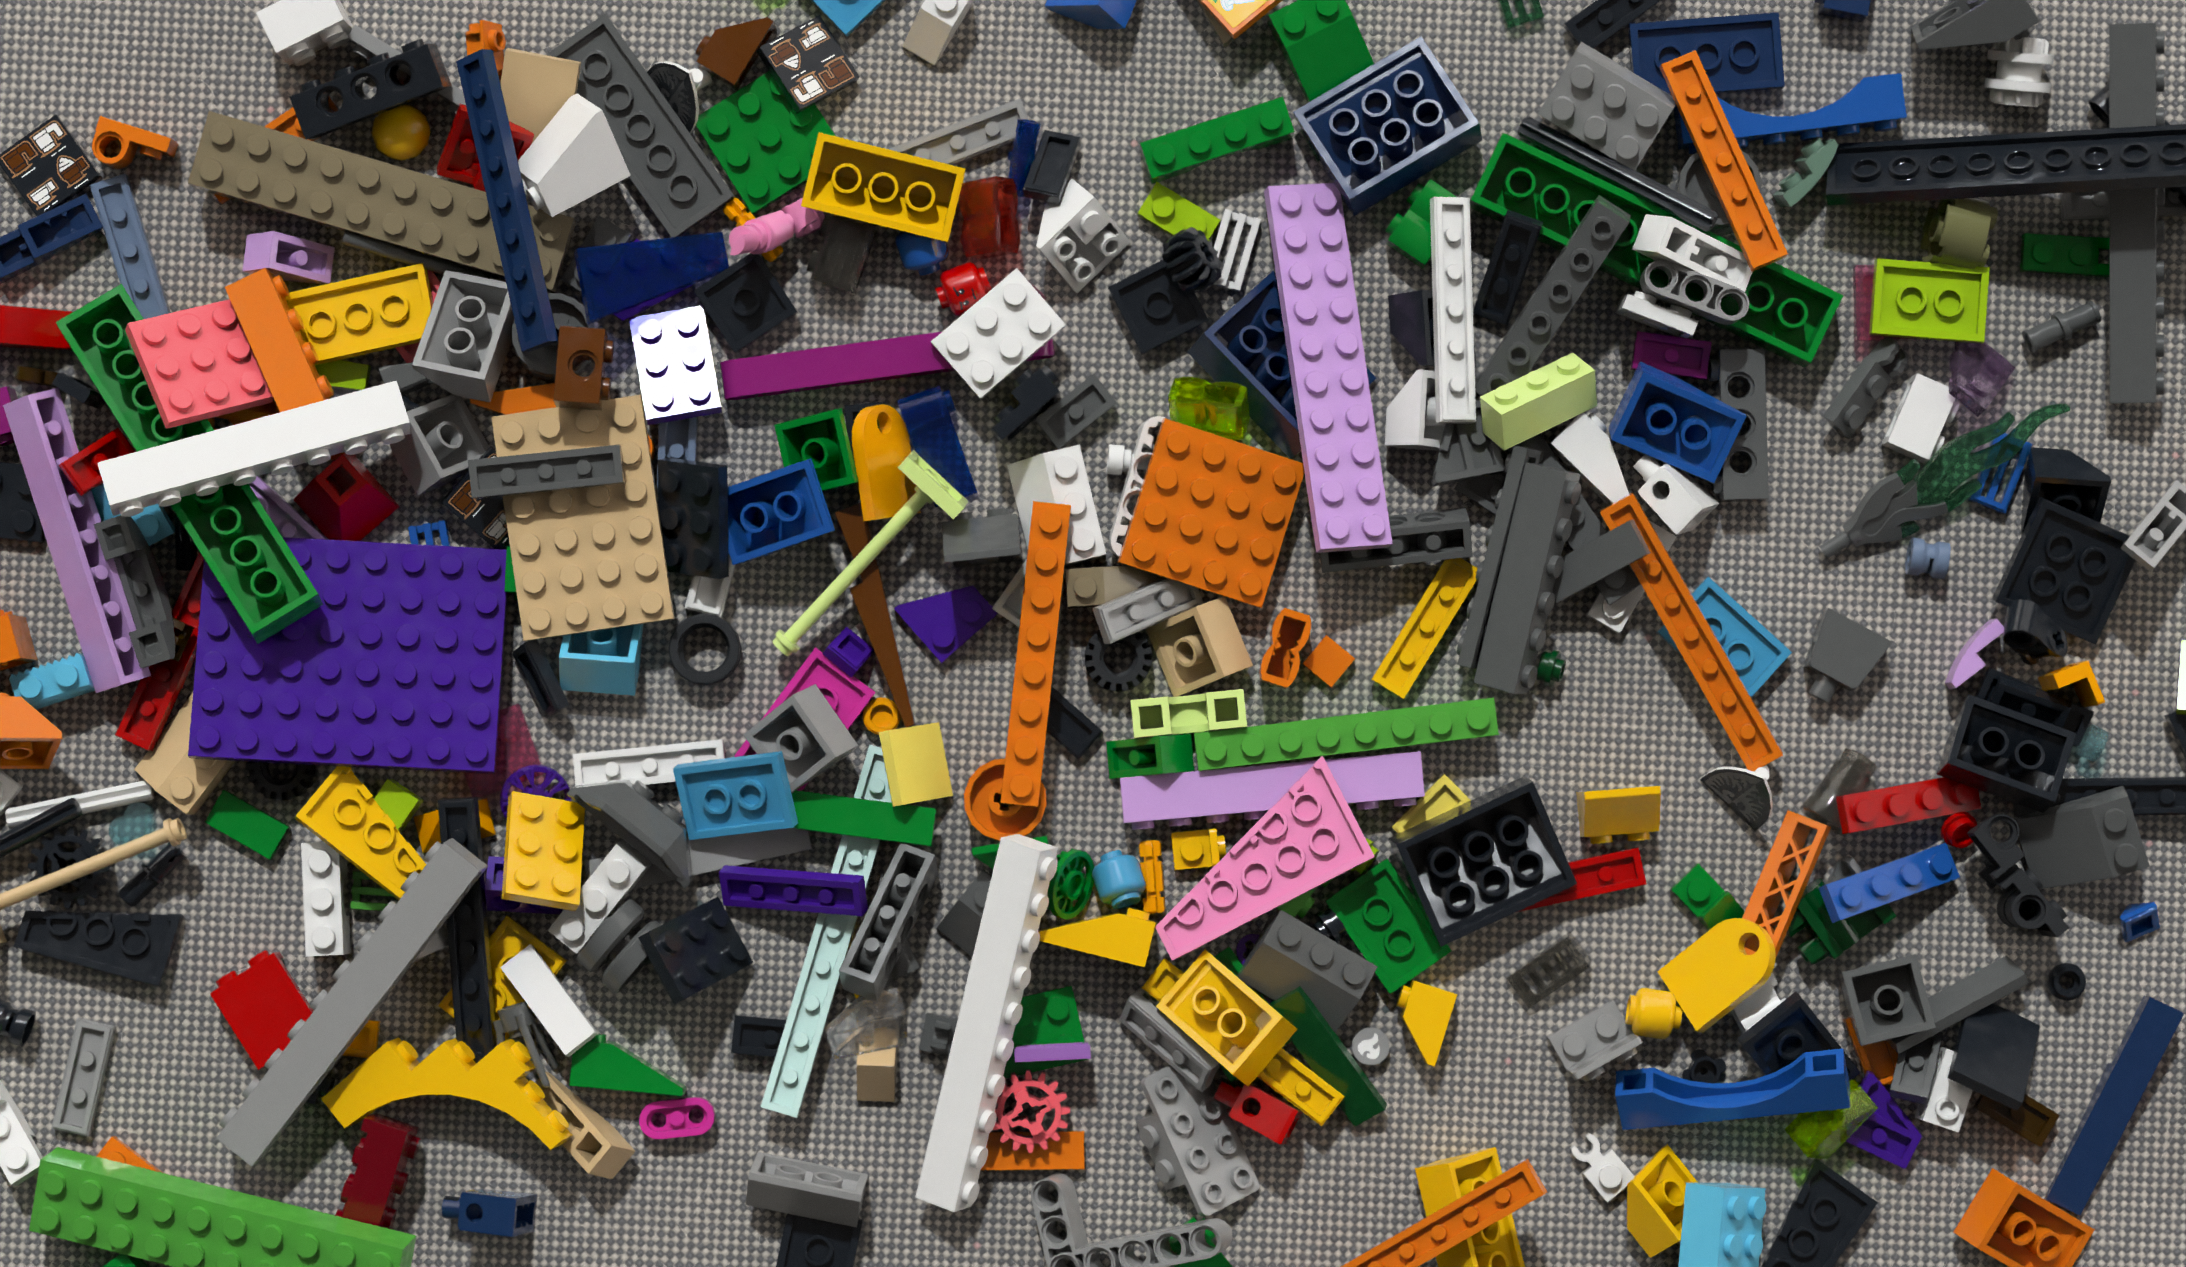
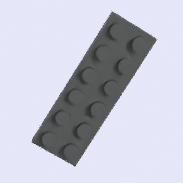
[547,14,735,240]

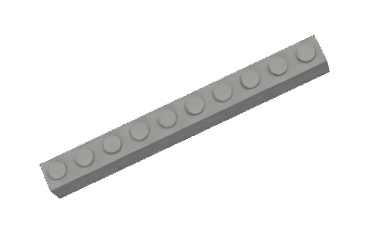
[216,838,488,1167]

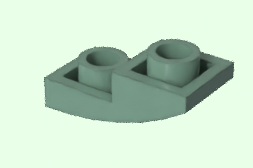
[1772,138,1838,207]

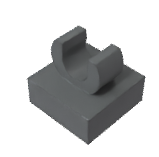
[919,1012,958,1056]

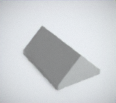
[746,1152,868,1228]

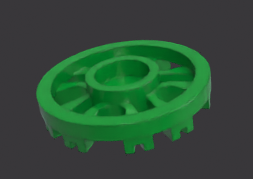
[1047,848,1094,920]

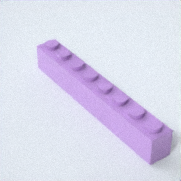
[3,388,151,693]
[1120,751,1425,830]

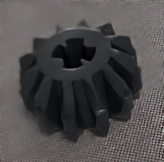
[1162,227,1222,294]

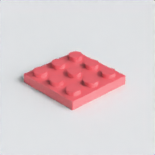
[125,299,274,429]

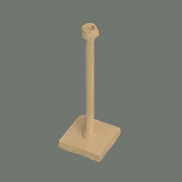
[0,818,187,945]

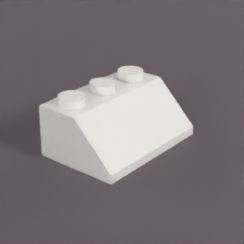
[1007,444,1106,567]

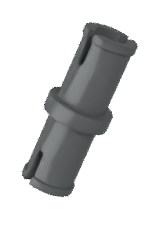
[2022,301,2101,353]

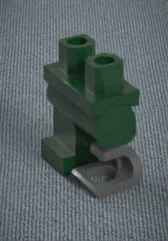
[1786,856,1896,965]

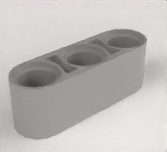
[1640,259,1749,325]

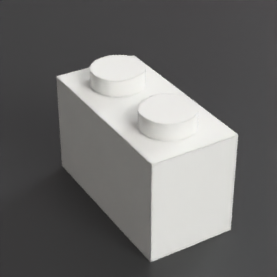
[1881,373,1960,463]

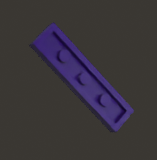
[719,865,868,916]

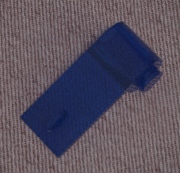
[897,386,978,508]

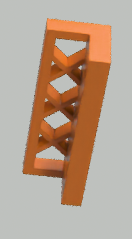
[1742,810,1831,957]

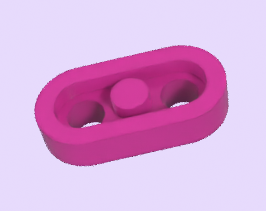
[639,1097,716,1139]

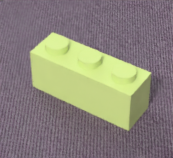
[1480,353,1597,451]

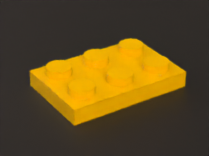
[502,791,585,911]

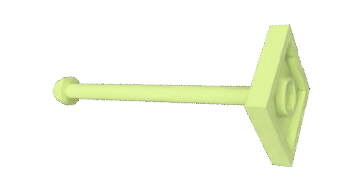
[772,450,968,657]

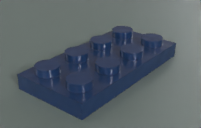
[1628,12,1785,96]

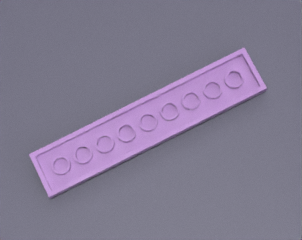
[1264,183,1393,553]

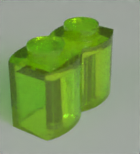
[1168,377,1250,440]

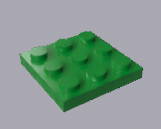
[696,71,835,215]

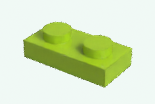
[1137,182,1221,240]

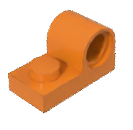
[92,116,178,169]

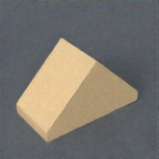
[857,1025,898,1102]

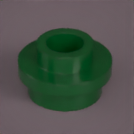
[1536,650,1566,688]

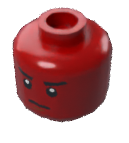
[935,262,992,317]

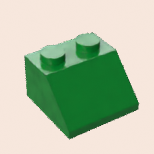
[774,408,859,492]

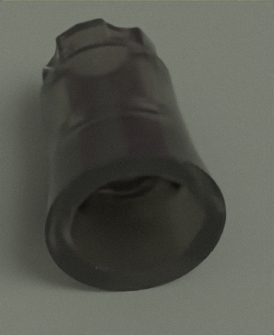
[1800,748,1877,835]

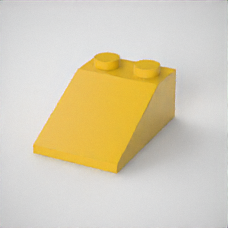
[1038,907,1156,967]
[1156,949,1297,1087]

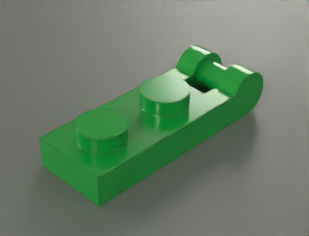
[2020,233,2110,277]

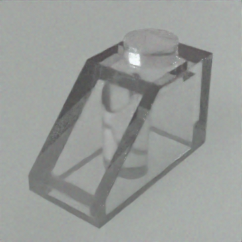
[825,988,907,1060]

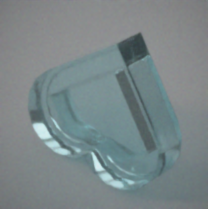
[109,802,155,845]

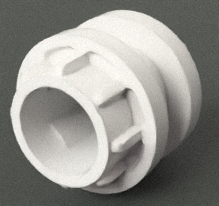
[1984,37,2054,107]

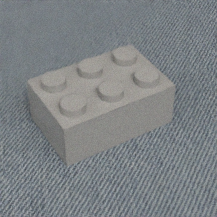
[1538,42,1676,170]

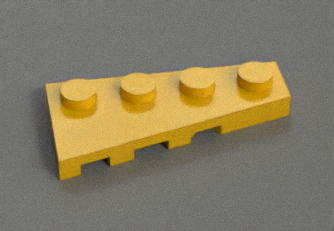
[295,766,426,900]

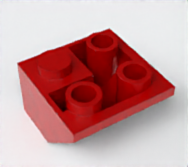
[293,453,400,541]

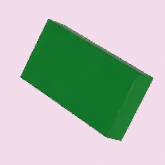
[205,790,290,860]

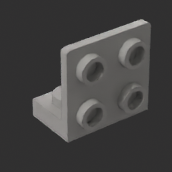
[1547,1000,1643,1082]

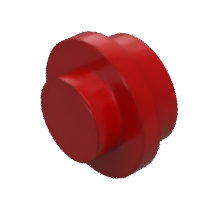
[1941,811,1977,848]

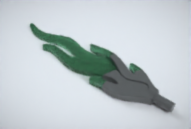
[1819,403,2070,559]

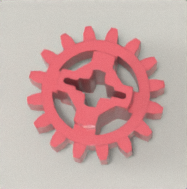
[993,1069,1070,1153]

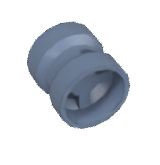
[1905,537,1951,580]

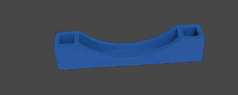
[1674,73,1907,154]
[1615,1049,1850,1130]

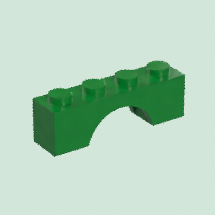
[1140,96,1295,185]

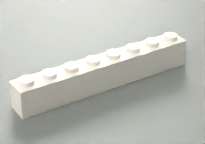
[97,380,411,517]

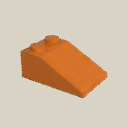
[1954,1168,2095,1267]

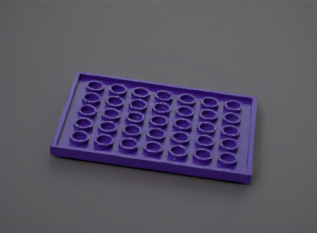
[188,537,507,774]

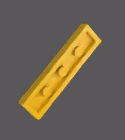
[1371,558,1478,699]

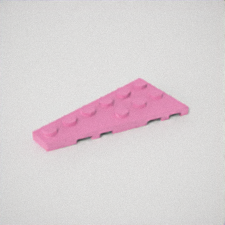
[1155,755,1375,961]

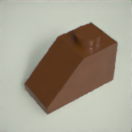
[695,17,776,90]

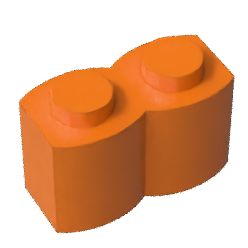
[1259,608,1311,689]

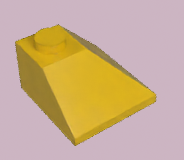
[1627,1144,1698,1258]

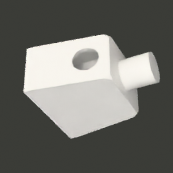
[1632,454,1719,535]

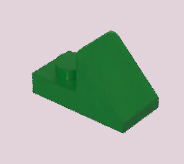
[1670,863,1745,930]

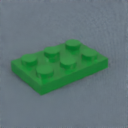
[1325,858,1451,994]
[1003,985,1089,1078]

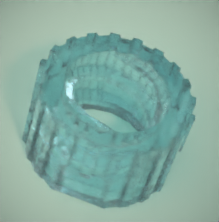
[2076,724,2109,762]

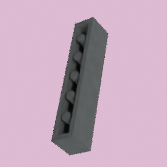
[1473,462,1581,694]

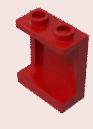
[210,950,314,1070]

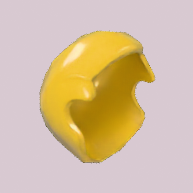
[371,104,430,161]

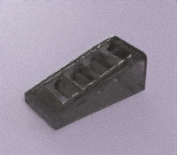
[1507,932,1591,1009]

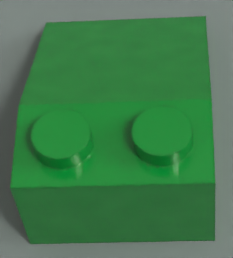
[1267,0,1374,103]

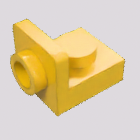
[1171,828,1226,870]

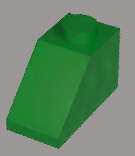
[1106,734,1194,779]

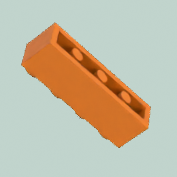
[225,268,334,412]

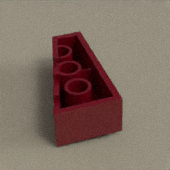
[335,1113,421,1229]

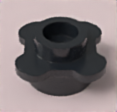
[1682,1049,1726,1083]

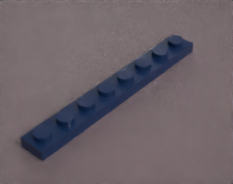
[456,49,558,352]

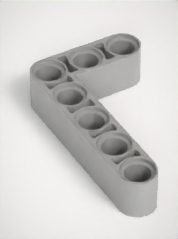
[1031,1173,1232,1267]

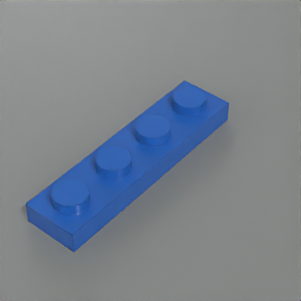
[1819,843,1960,923]

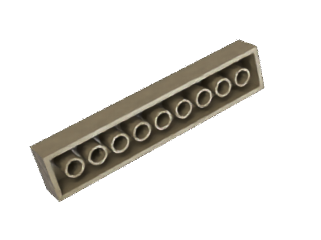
[188,111,576,293]

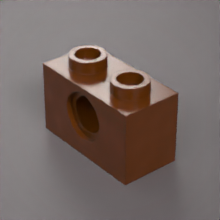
[553,326,614,411]

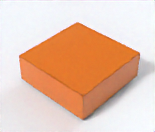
[1302,635,1355,688]

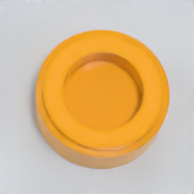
[863,697,901,735]

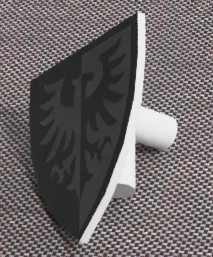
[647,61,712,134]
[1700,765,1773,831]

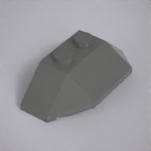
[567,780,693,889]

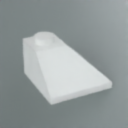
[1385,369,1445,451]

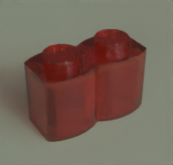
[959,176,1020,259]

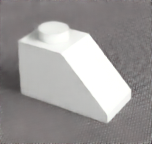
[903,0,973,66]

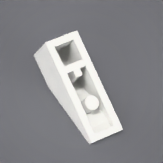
[1632,214,1753,292]
[1549,413,1629,506]

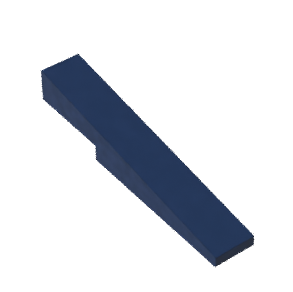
[2044,996,2185,1216]

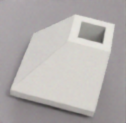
[1036,179,1131,293]

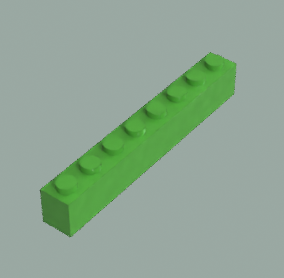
[1193,697,1499,771]

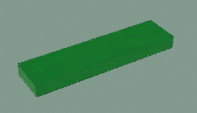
[792,790,937,847]

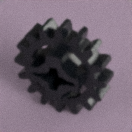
[28,826,113,908]

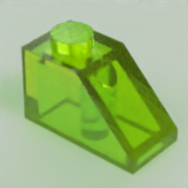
[1784,1080,1878,1159]

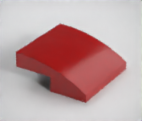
[437,104,534,192]

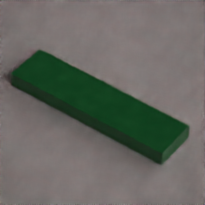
[1270,986,1387,1127]

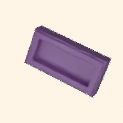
[1014,1042,1091,1062]

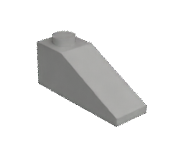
[2121,480,2186,572]

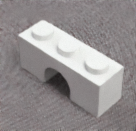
[548,840,653,954]
[301,842,351,957]

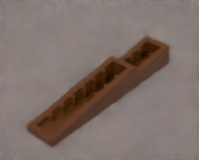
[835,502,916,727]

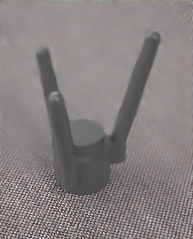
[493,1002,559,1088]

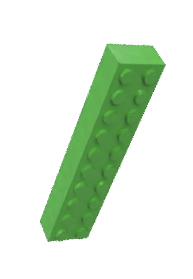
[29,1147,416,1267]

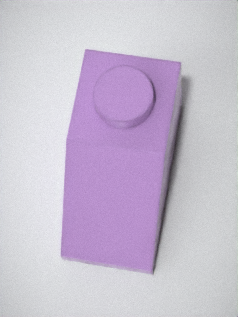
[243,231,334,285]

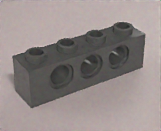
[1709,349,1769,502]
[1319,507,1473,573]
[839,842,938,1002]

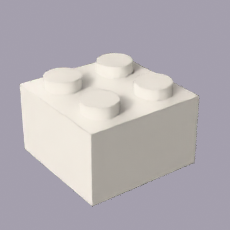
[256,0,353,66]

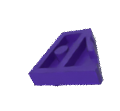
[894,585,998,663]

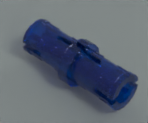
[1004,119,1041,197]

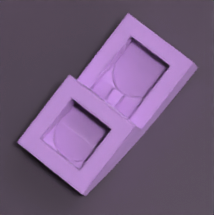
[1945,618,2004,689]

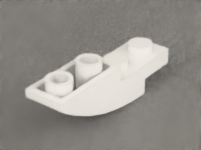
[0,1080,43,1186]

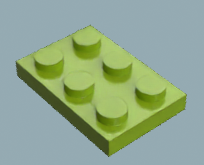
[1869,258,1990,344]

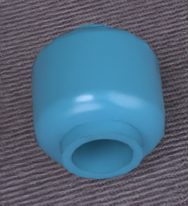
[1092,850,1146,909]

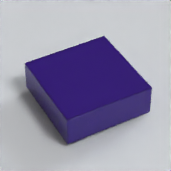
[823,626,874,678]

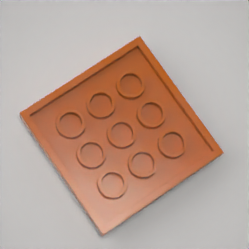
[1118,418,1305,608]

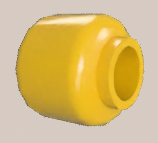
[1625,988,1683,1039]

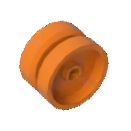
[964,759,1047,841]

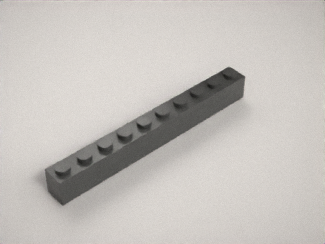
[2109,23,2165,403]

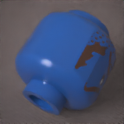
[895,231,949,276]

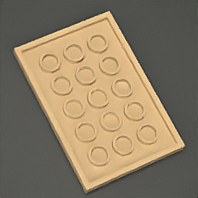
[491,395,675,641]

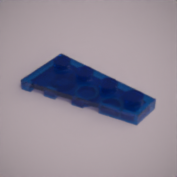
[574,232,729,325]

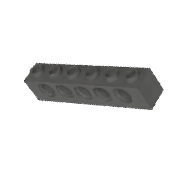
[1475,195,1631,396]

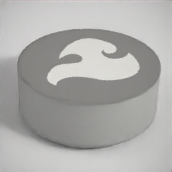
[1351,1027,1390,1065]

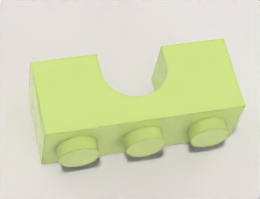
[1130,689,1247,739]

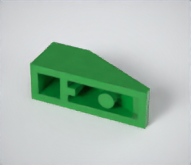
[569,1033,687,1096]

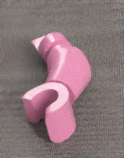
[729,198,826,256]

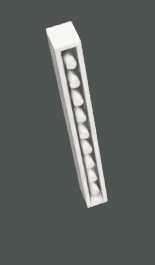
[915,834,1058,1212]

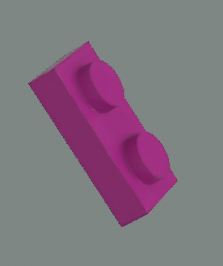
[1631,331,1712,380]

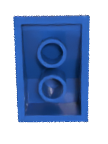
[1608,362,1747,483]
[728,458,835,565]

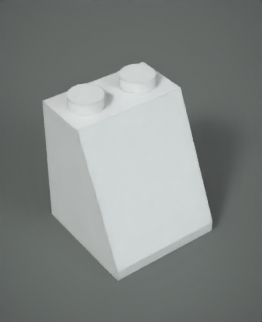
[518,94,631,217]

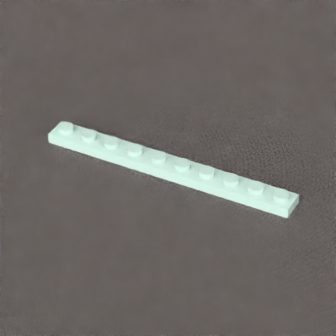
[761,745,892,1118]

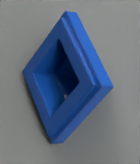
[2120,902,2160,942]

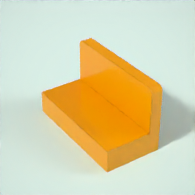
[2037,660,2105,707]

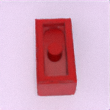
[59,428,135,496]

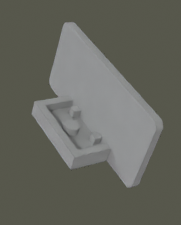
[1136,1065,1259,1217]

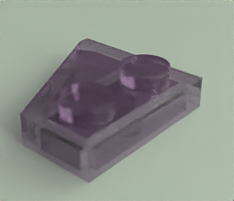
[1949,341,2015,417]

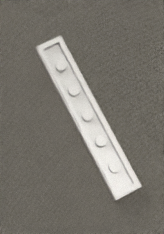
[1430,197,1476,424]

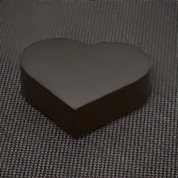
[15,366,59,388]

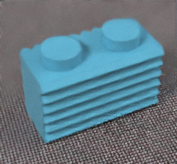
[9,653,95,709]

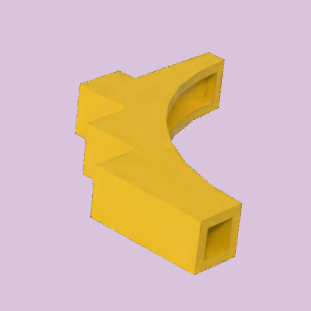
[321,1038,573,1150]

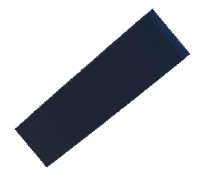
[0,194,103,284]

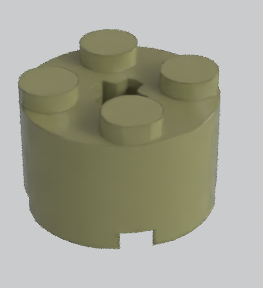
[1921,198,1998,269]

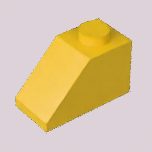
[1397,979,1457,1067]

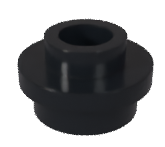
[1313,909,1347,944]
[2047,963,2086,1001]

